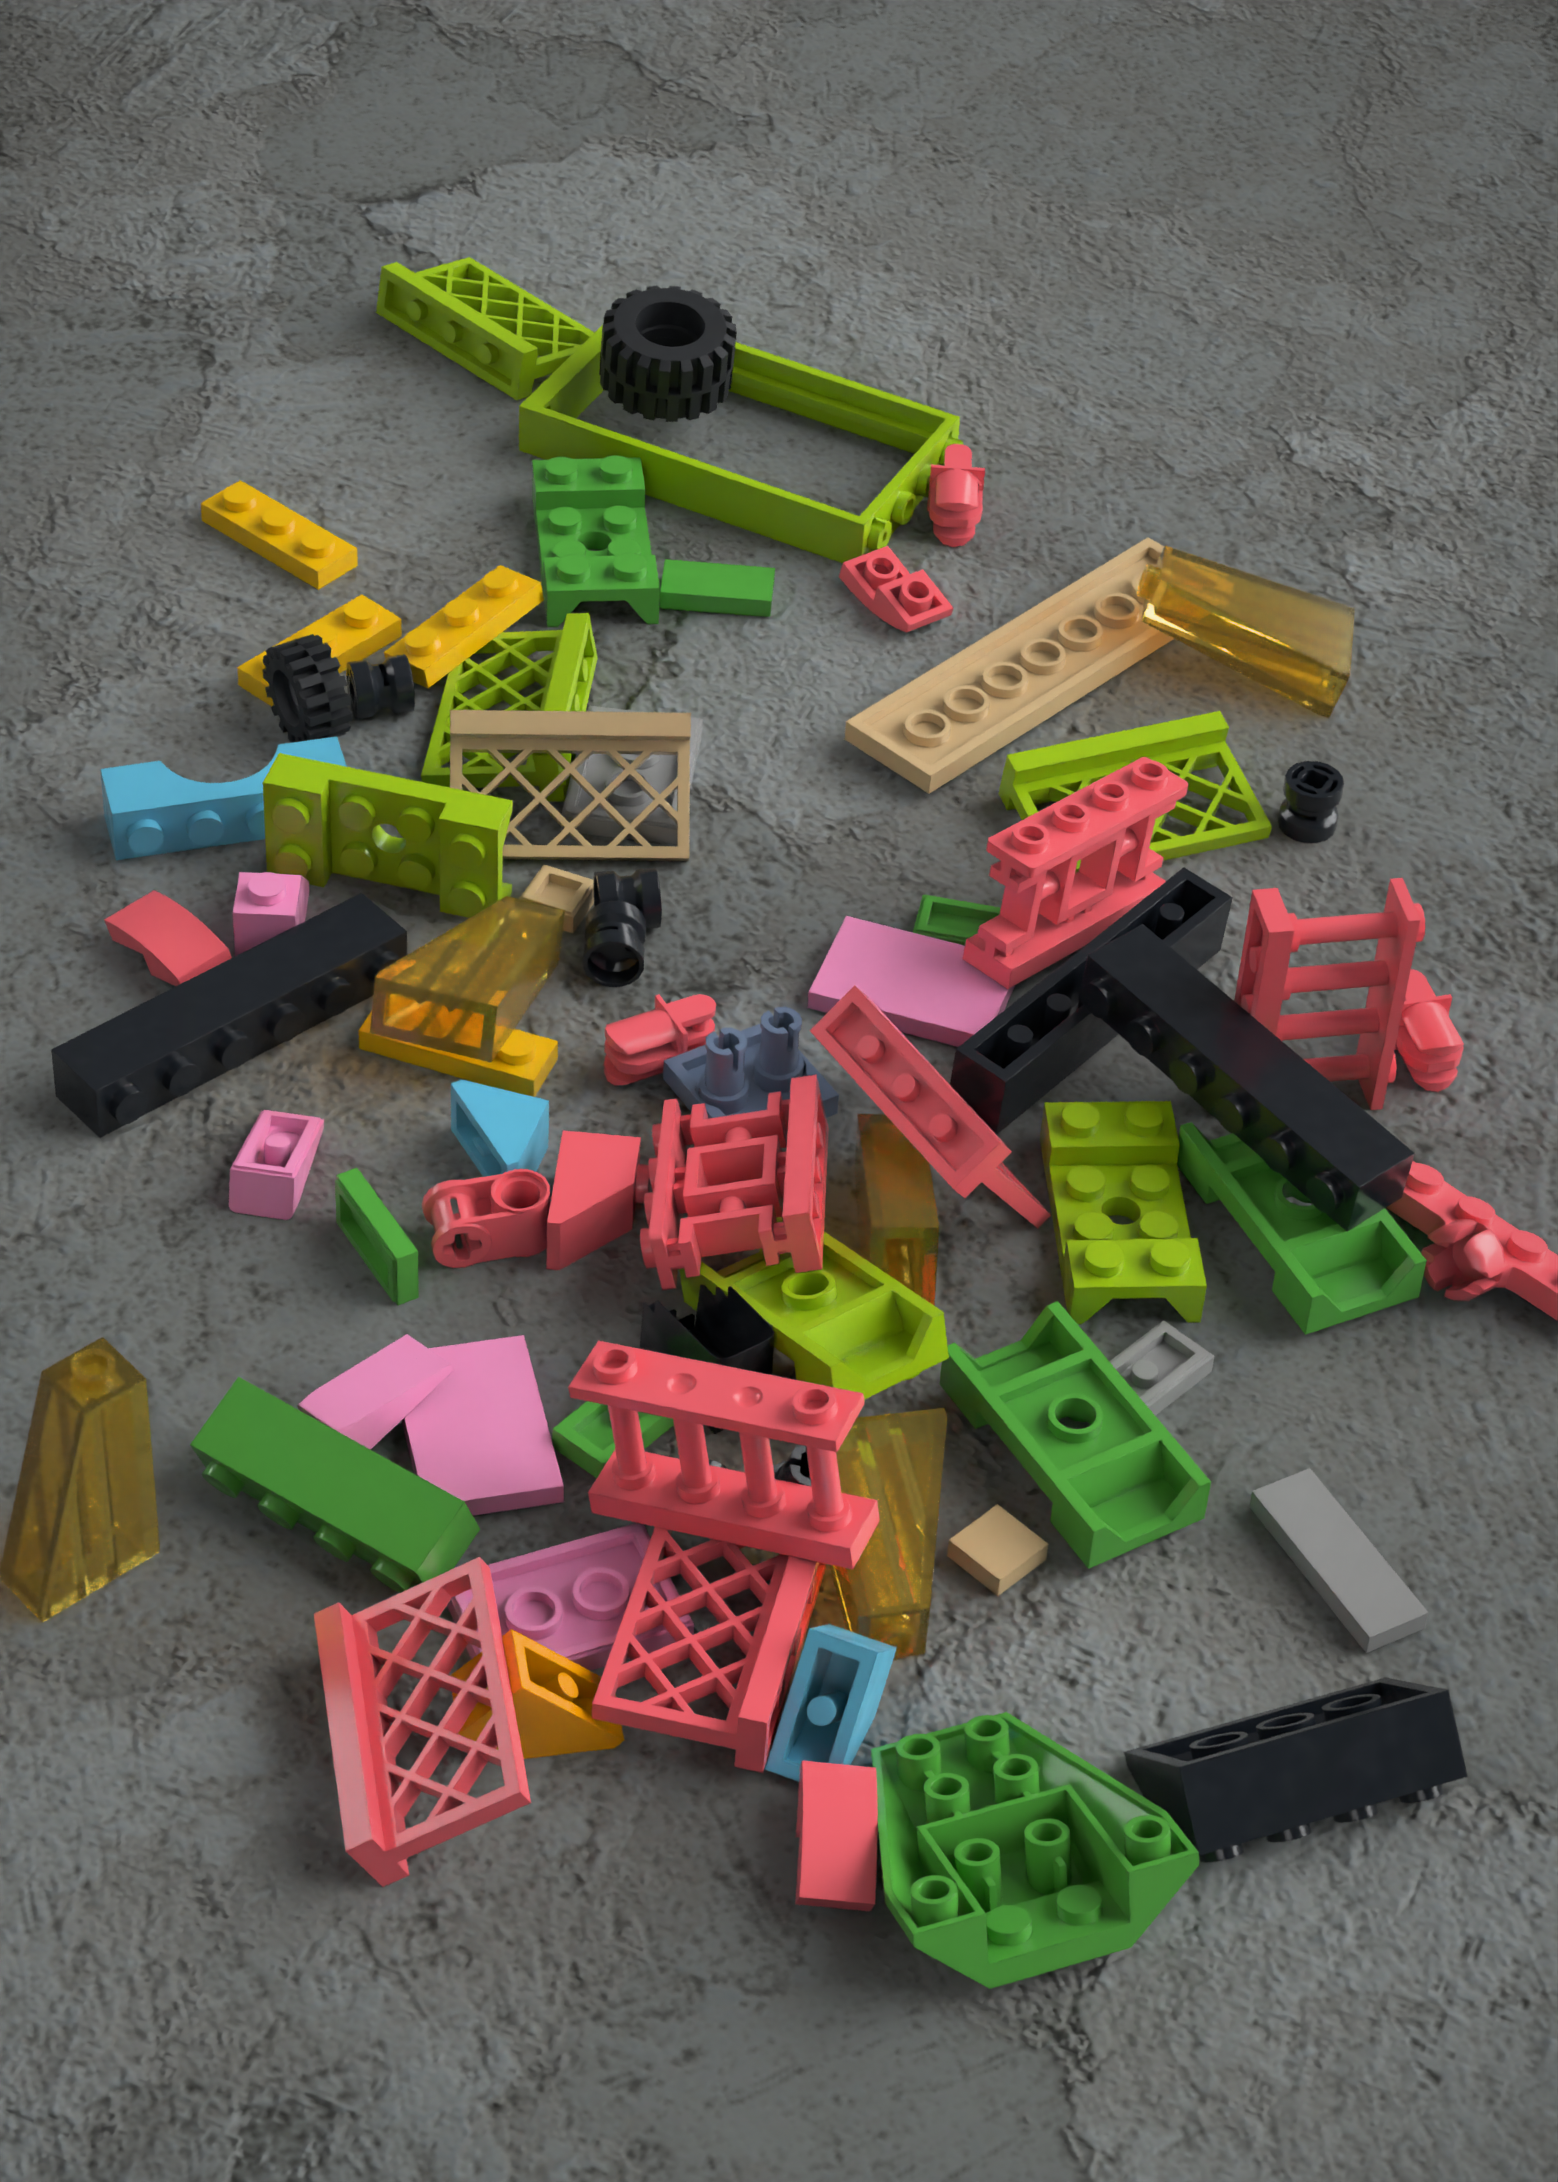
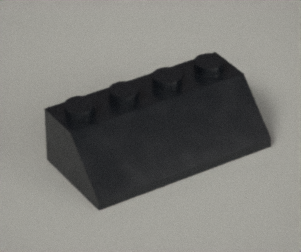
[1124,1677,1468,1862]

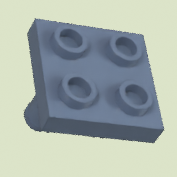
[663,1007,839,1118]

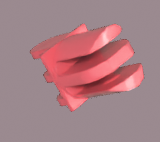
[927,444,985,547]
[1395,969,1464,1092]
[604,994,716,1086]

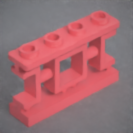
[962,757,1189,989]
[640,1074,829,1290]

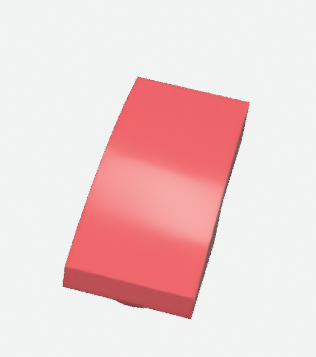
[839,546,954,633]
[104,890,232,986]
[795,1760,878,1911]

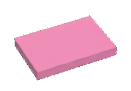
[807,916,1015,1047]
[402,1335,564,1516]
[447,1523,694,1671]

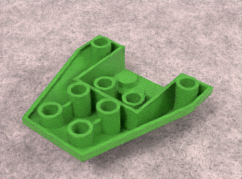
[871,1712,1199,1989]

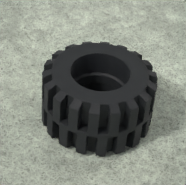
[599,285,737,422]

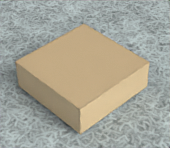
[518,865,594,933]
[947,1504,1048,1596]

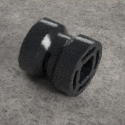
[346,654,415,720]
[1278,761,1344,843]
[593,868,662,929]
[583,901,646,987]

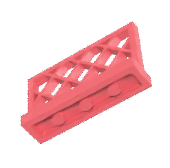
[810,985,1051,1229]
[592,1527,827,1773]
[314,1557,531,1887]

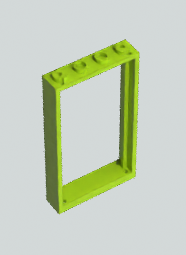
[519,325,963,563]

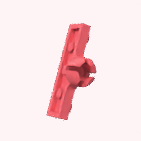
[1386,1161,1558,1321]

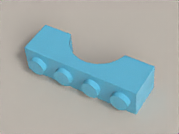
[100,736,347,860]

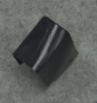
[640,1284,774,1434]

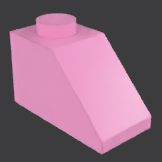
[233,872,309,956]

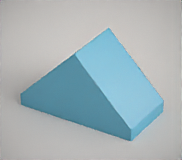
[451,1079,549,1177]

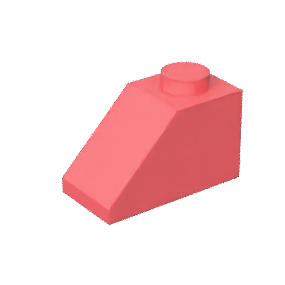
[546,1130,651,1270]

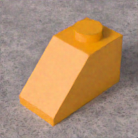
[450,1629,625,1759]

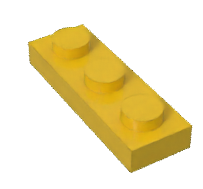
[201,480,358,590]
[384,565,544,688]
[237,594,402,707]
[358,991,558,1097]

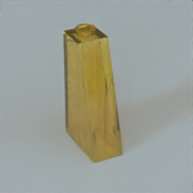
[1137,546,1355,718]
[370,896,565,1062]
[855,1114,939,1306]
[0,1337,160,1623]
[829,1408,947,1661]

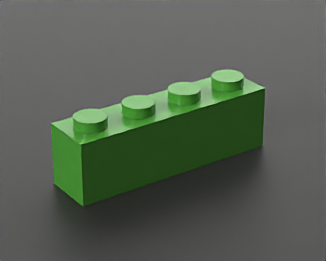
[190,1377,480,1593]

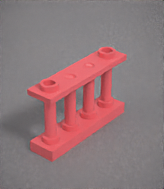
[1234,878,1425,1110]
[568,1340,880,1569]

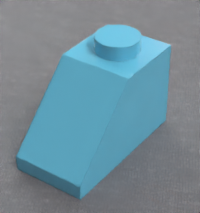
[765,1624,897,1782]

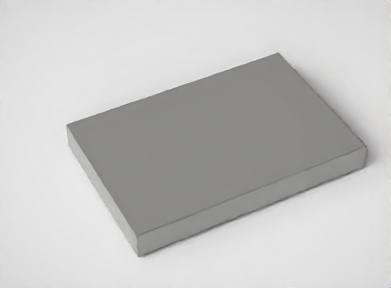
[561,706,703,845]

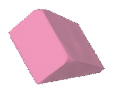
[229,1110,324,1220]
[297,1334,454,1450]

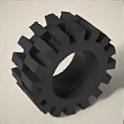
[262,634,352,743]

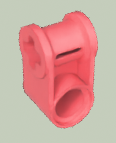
[422,1169,551,1268]

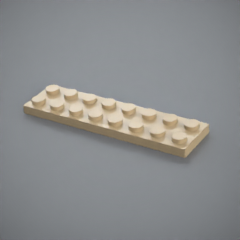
[845,537,1232,794]

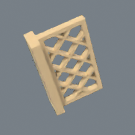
[450,710,691,861]

